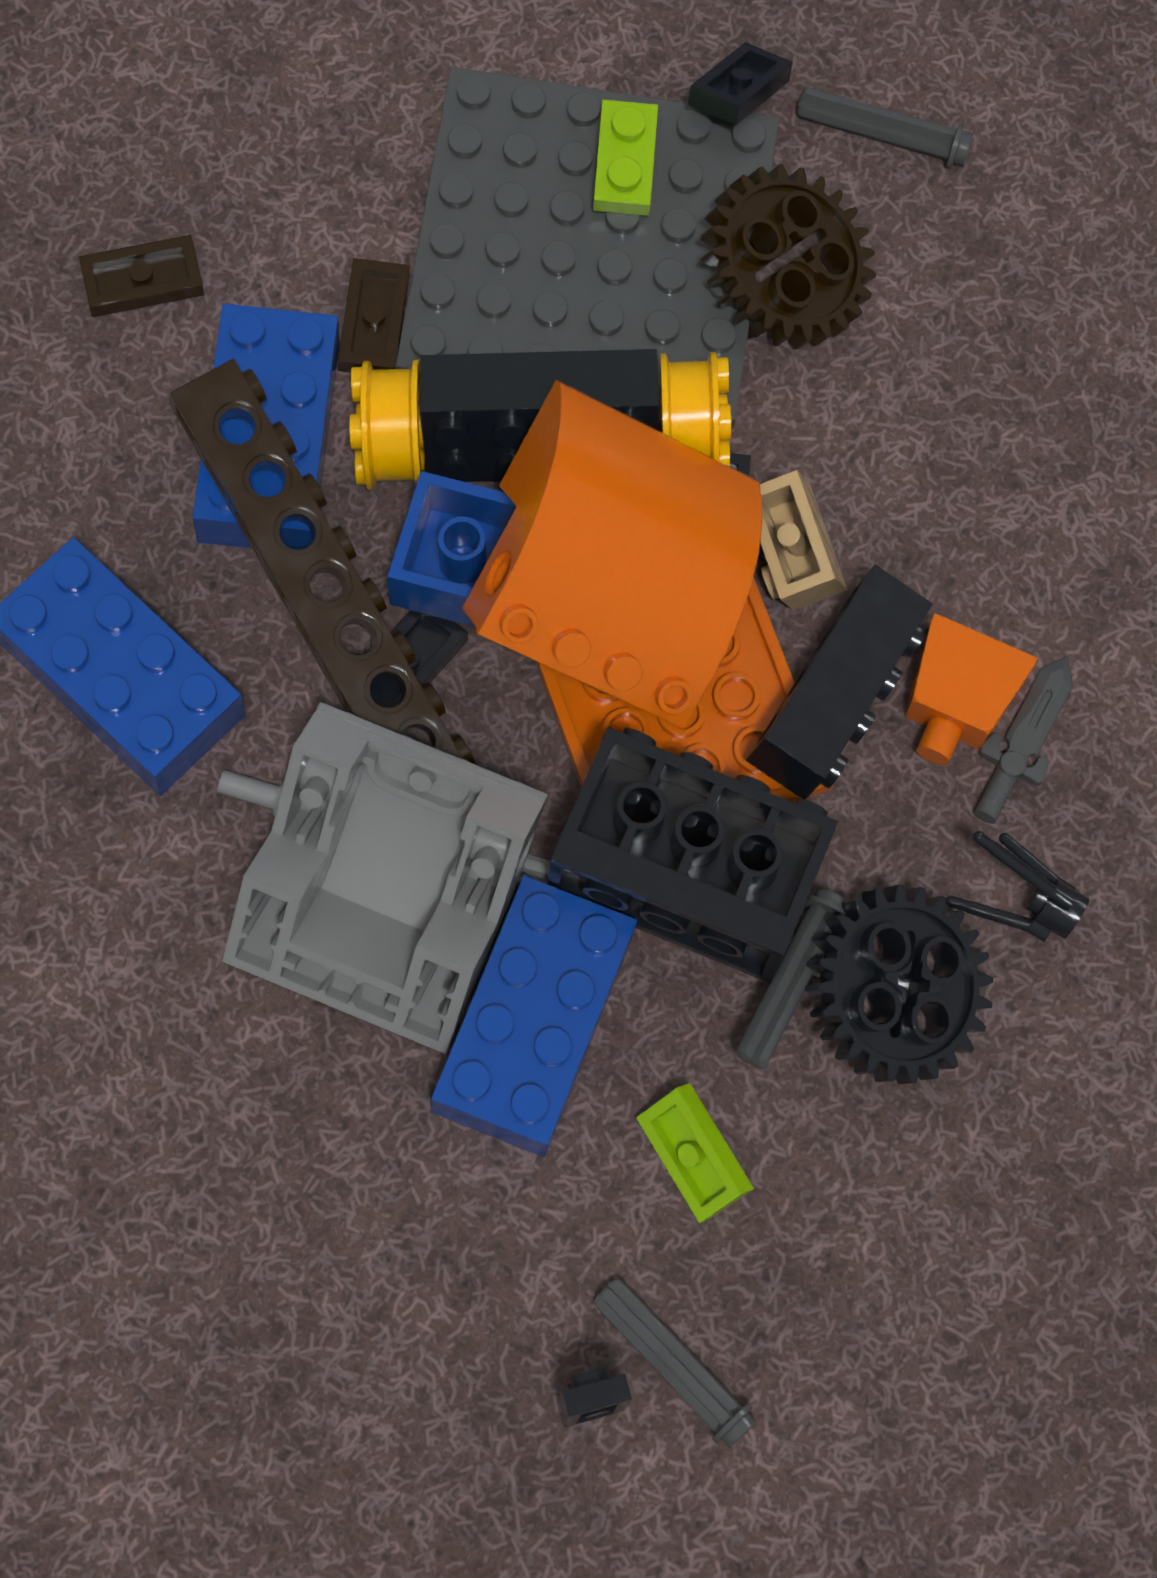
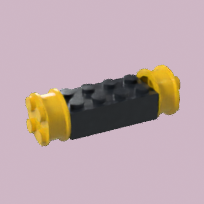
[349,349,731,490]

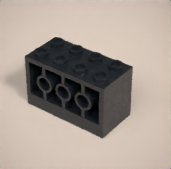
[547,727,839,984]

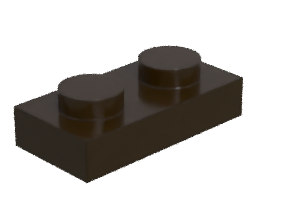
[79,235,204,317]
[338,258,410,372]

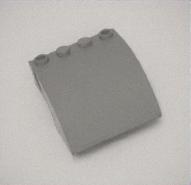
[222,702,548,1054]

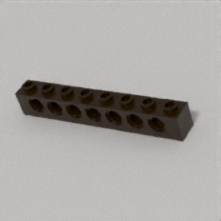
[169,358,476,765]

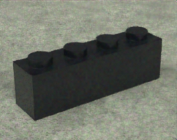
[746,564,933,800]

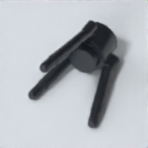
[946,831,1089,942]

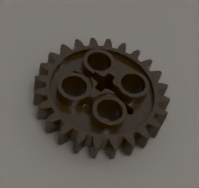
[700,164,876,349]

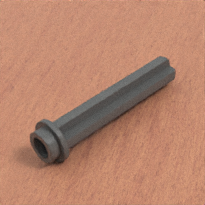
[797,88,974,168]
[737,889,846,1068]
[594,1278,757,1448]

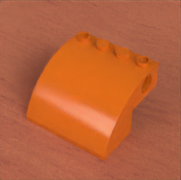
[462,379,762,728]

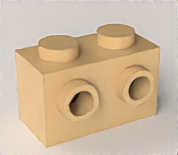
[760,470,847,610]

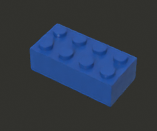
[193,303,340,550]
[387,471,517,627]
[0,537,245,797]
[431,875,638,1158]

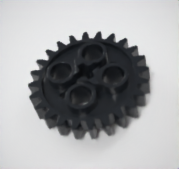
[805,885,993,1084]

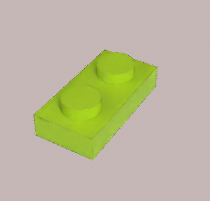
[593,99,658,216]
[636,1083,754,1224]

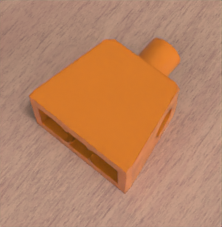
[904,613,1038,765]

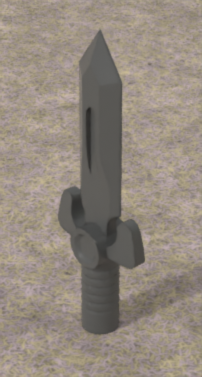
[974,656,1073,824]

